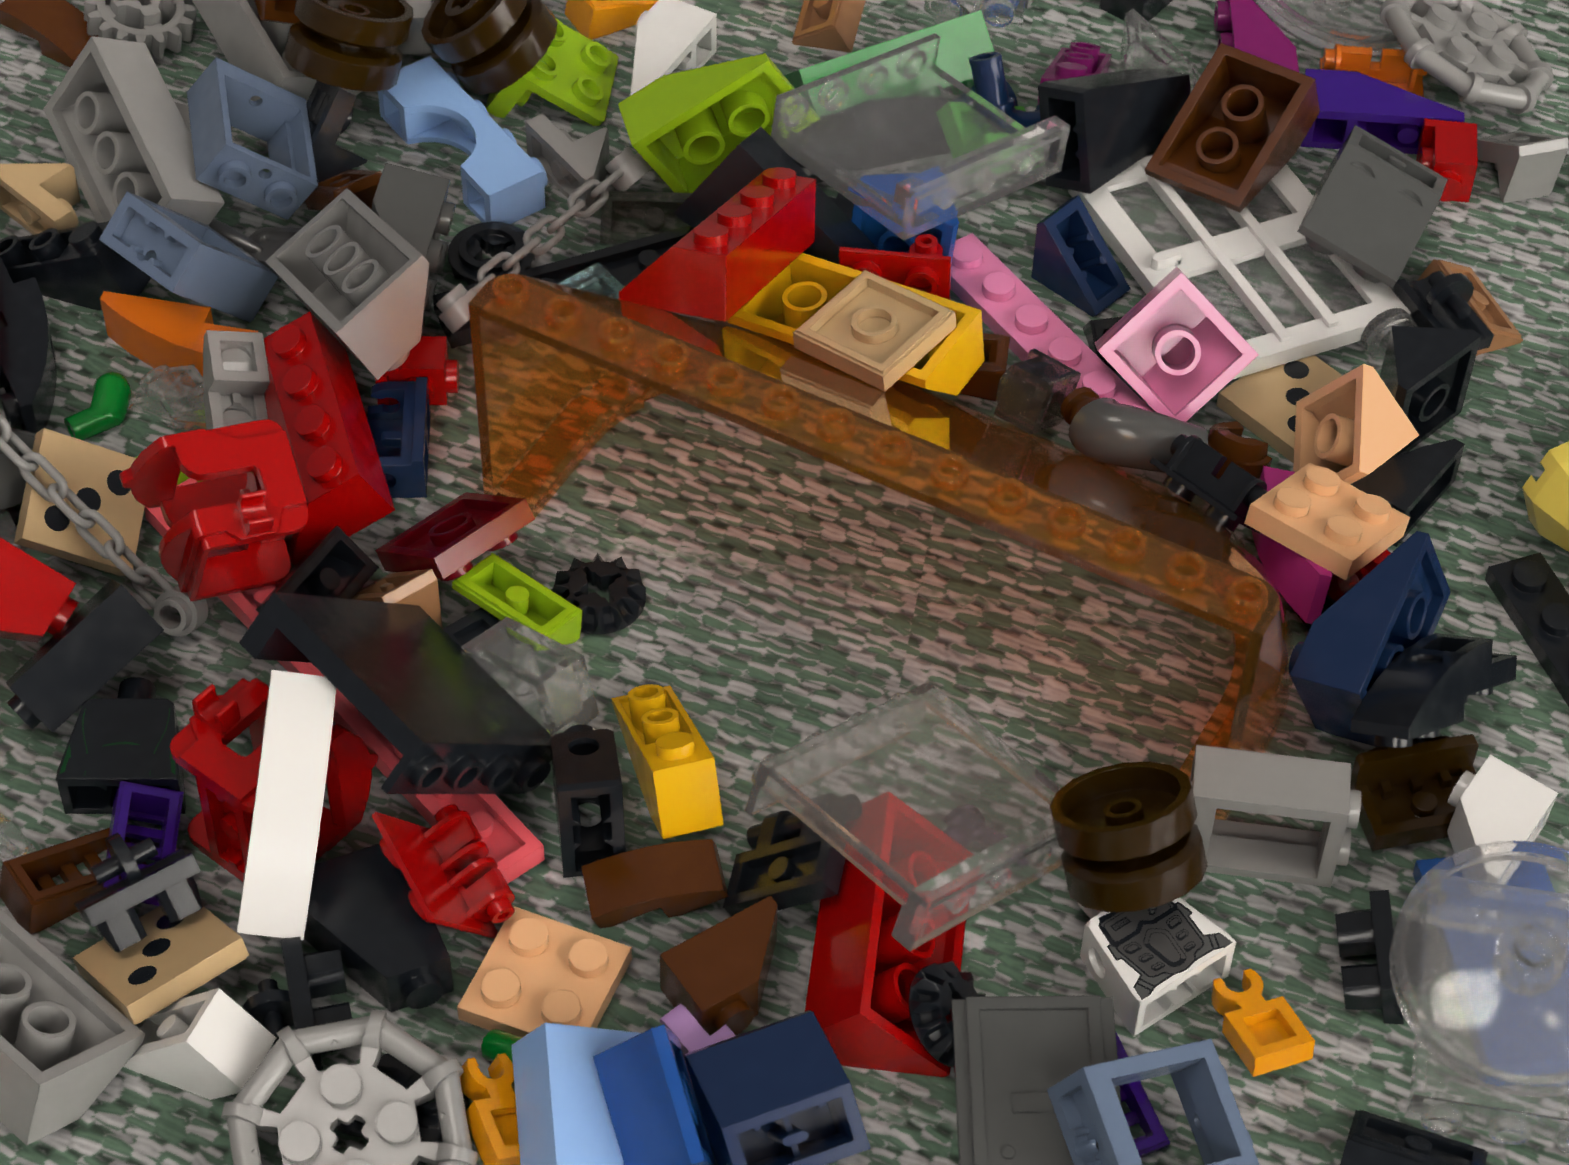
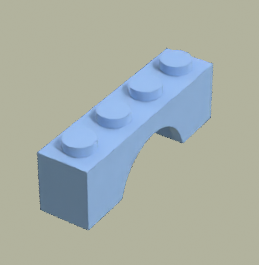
[378,56,548,224]

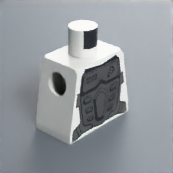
[1078,897,1236,1036]

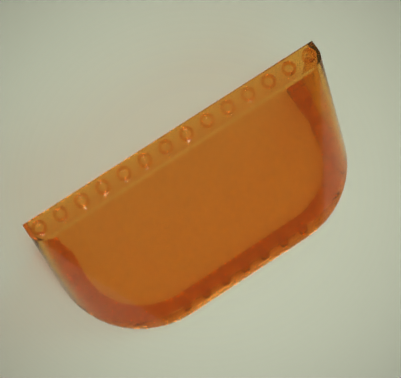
[468,274,1294,820]

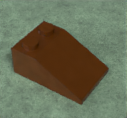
[1145,43,1320,212]

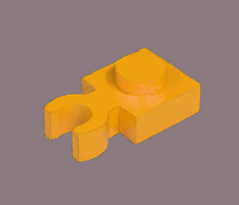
[1211,969,1315,1077]
[460,1053,520,1165]

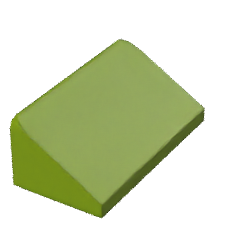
[452,553,583,647]

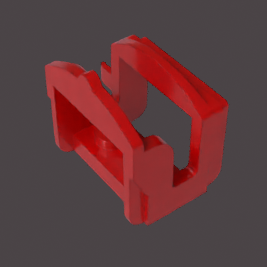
[119,419,309,601]
[170,678,378,882]

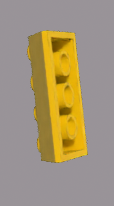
[728,253,985,396]

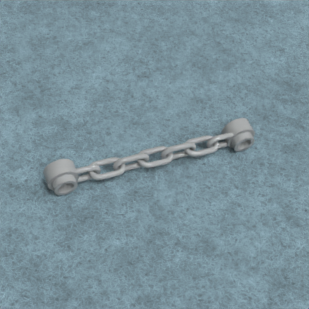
[435,146,652,334]
[0,413,208,637]

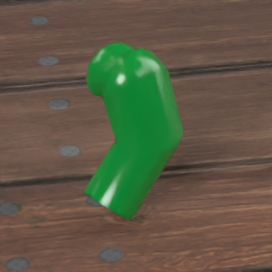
[64,372,132,441]

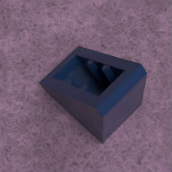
[1031,195,1131,317]

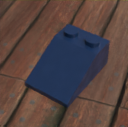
[1289,531,1451,747]

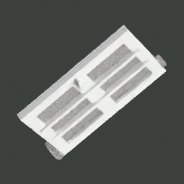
[1068,155,1417,380]

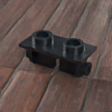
[1150,434,1268,534]

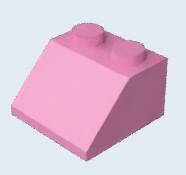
[1095,267,1259,422]

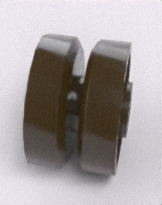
[284,0,413,92]
[421,0,557,95]
[1050,761,1208,912]

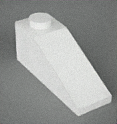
[630,0,717,96]

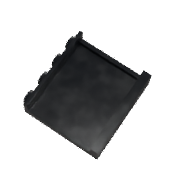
[239,592,552,794]

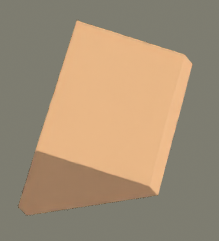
[1293,364,1419,484]

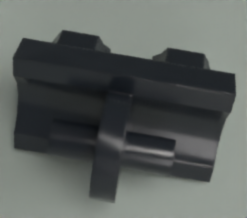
[1392,271,1494,350]
[74,832,203,952]
[1335,890,1446,1024]
[243,937,352,1070]

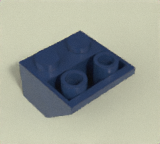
[683,1010,871,1165]

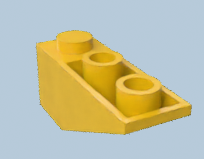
[611,684,724,839]

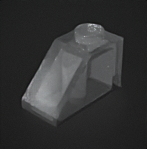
[461,617,600,736]

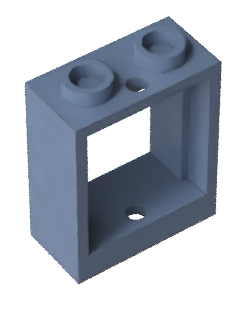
[187,57,318,220]
[99,191,278,322]
[1047,1038,1260,1165]

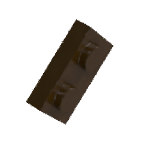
[1350,734,1479,851]

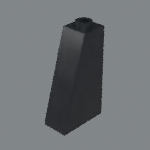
[1038,67,1191,194]
[674,127,879,264]

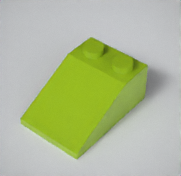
[618,53,820,202]

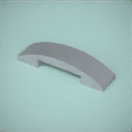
[203,330,293,540]

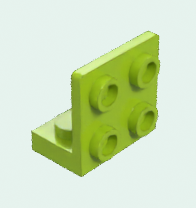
[485,18,619,126]

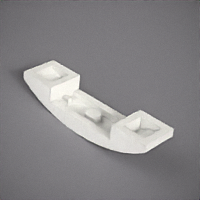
[237,670,336,940]

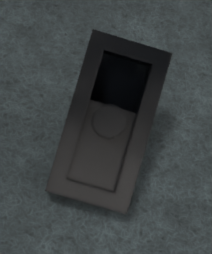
[306,81,368,182]

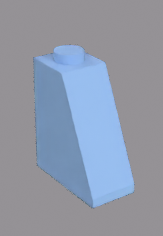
[511,1022,641,1165]

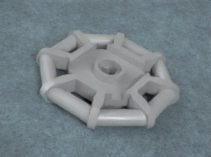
[1380,0,1554,114]
[221,1009,479,1165]

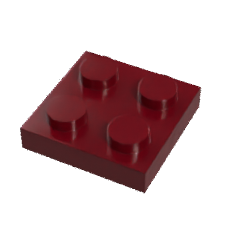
[375,492,535,581]

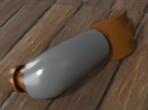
[1060,387,1272,479]

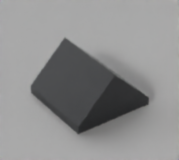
[1380,326,1481,460]

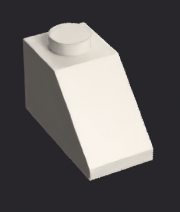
[1447,754,1558,915]
[124,988,276,1100]

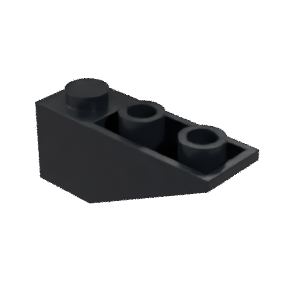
[0,221,151,311]

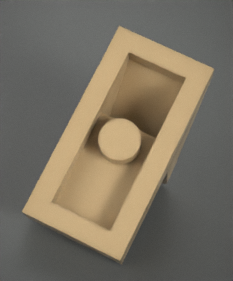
[0,163,81,235]

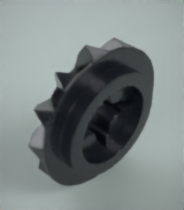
[448,222,535,285]
[551,553,646,634]
[909,961,986,1068]

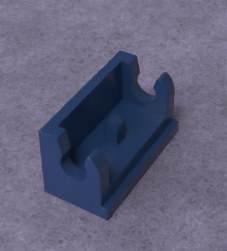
[367,377,431,498]

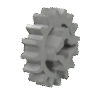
[84,0,197,60]

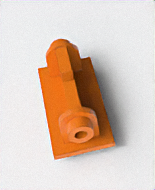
[1319,44,1427,97]

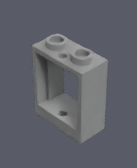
[1189,745,1361,887]

